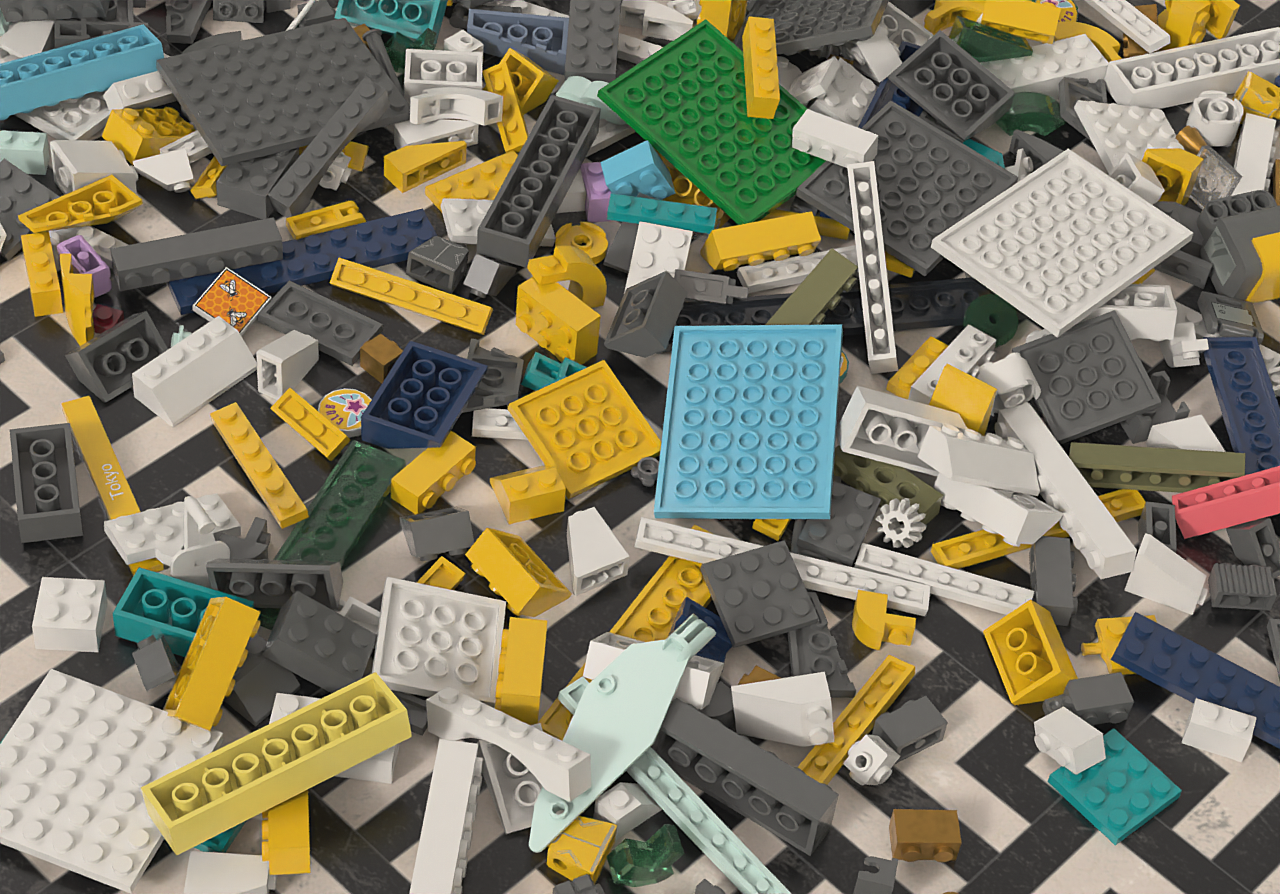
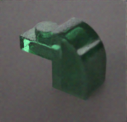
[384,28,436,74]
[606,824,684,887]

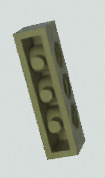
[833,445,943,525]

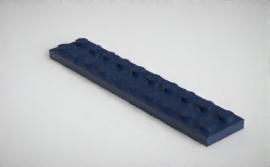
[167,208,437,315]

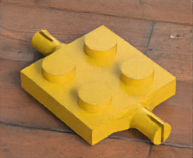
[1081,615,1157,675]

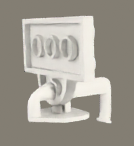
[104,493,241,589]

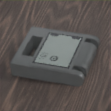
[1197,291,1264,345]

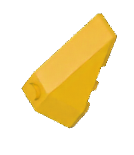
[18,174,143,233]

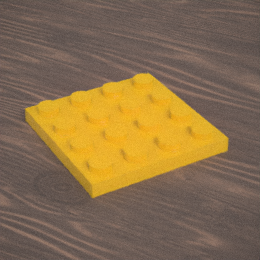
[508,360,661,500]

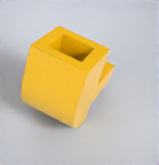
[852,590,916,650]

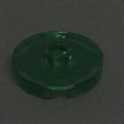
[964,294,1018,348]

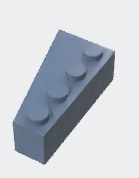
[467,9,569,75]

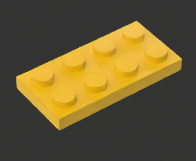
[425,150,518,212]

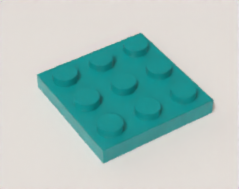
[1047,729,1182,845]

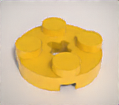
[555,222,608,264]

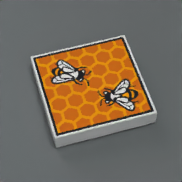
[193,267,272,337]

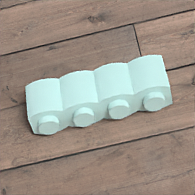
[556,76,627,125]

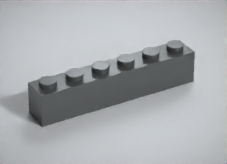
[111,217,283,291]

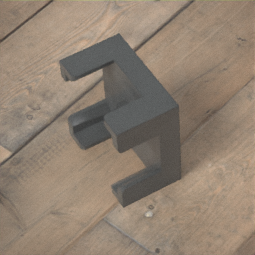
[1120,371,1190,444]

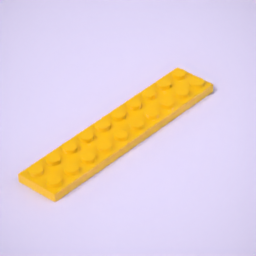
[537,524,713,741]

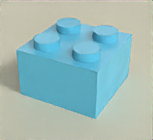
[600,140,675,200]

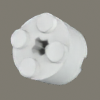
[1186,90,1243,147]
[977,353,1041,416]

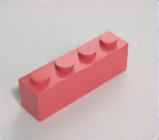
[1172,466,1280,539]

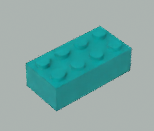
[334,0,448,47]
[113,567,254,657]

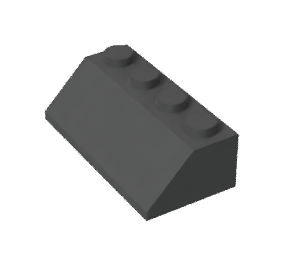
[206,558,343,610]

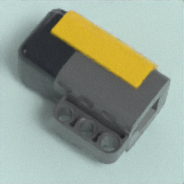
[1196,190,1280,304]

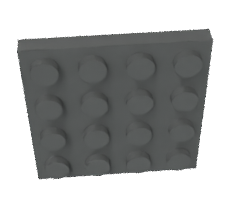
[1012,310,1162,445]

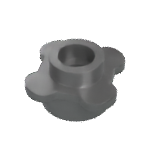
[631,457,659,487]

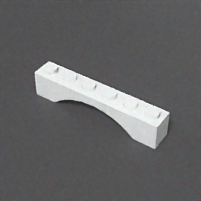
[426,686,591,802]

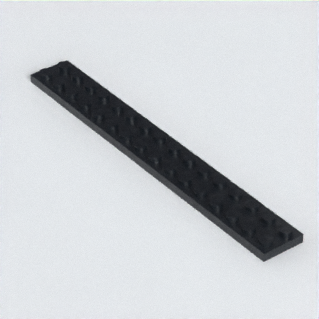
[663,277,1031,352]

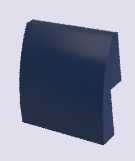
[668,597,732,673]

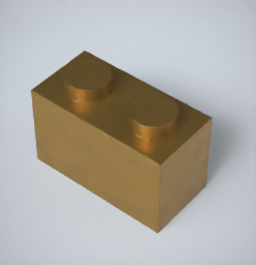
[889,809,961,862]

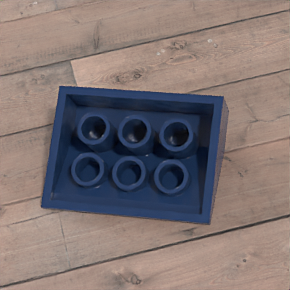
[361,341,488,449]

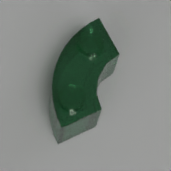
[996,92,1065,136]

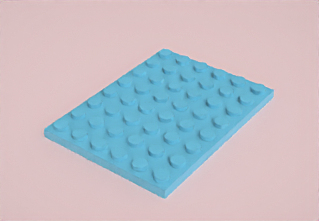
[654,325,843,519]

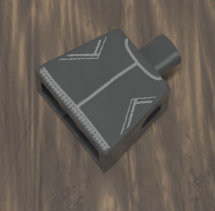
[406,236,469,294]

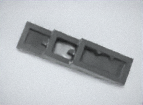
[1009,129,1064,172]

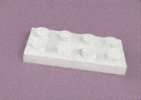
[441,198,555,246]

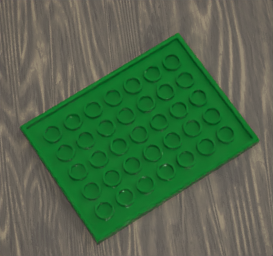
[597,19,826,225]

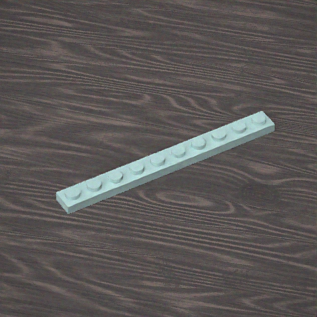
[558,676,791,894]

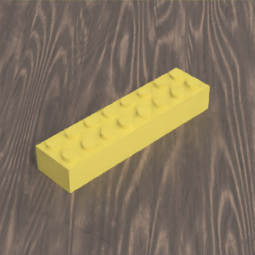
[141,672,412,856]

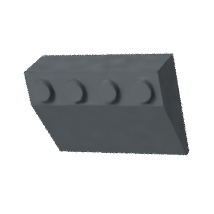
[888,30,1015,141]

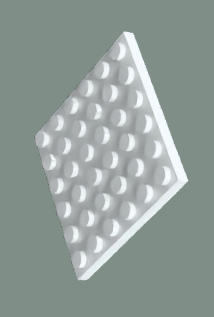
[0,669,224,894]

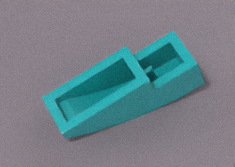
[521,352,587,391]

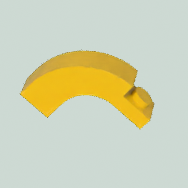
[924,0,986,35]
[1042,21,1122,63]
[527,246,607,308]

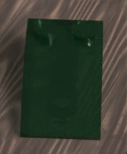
[949,16,1033,63]

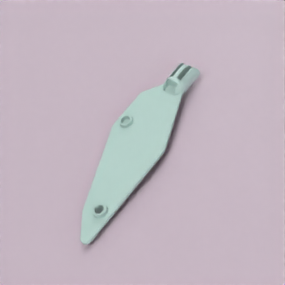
[529,614,716,853]

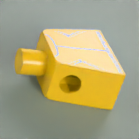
[1231,71,1280,124]
[547,816,617,885]

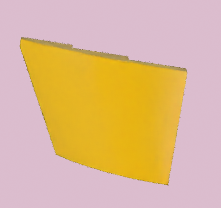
[60,253,95,346]

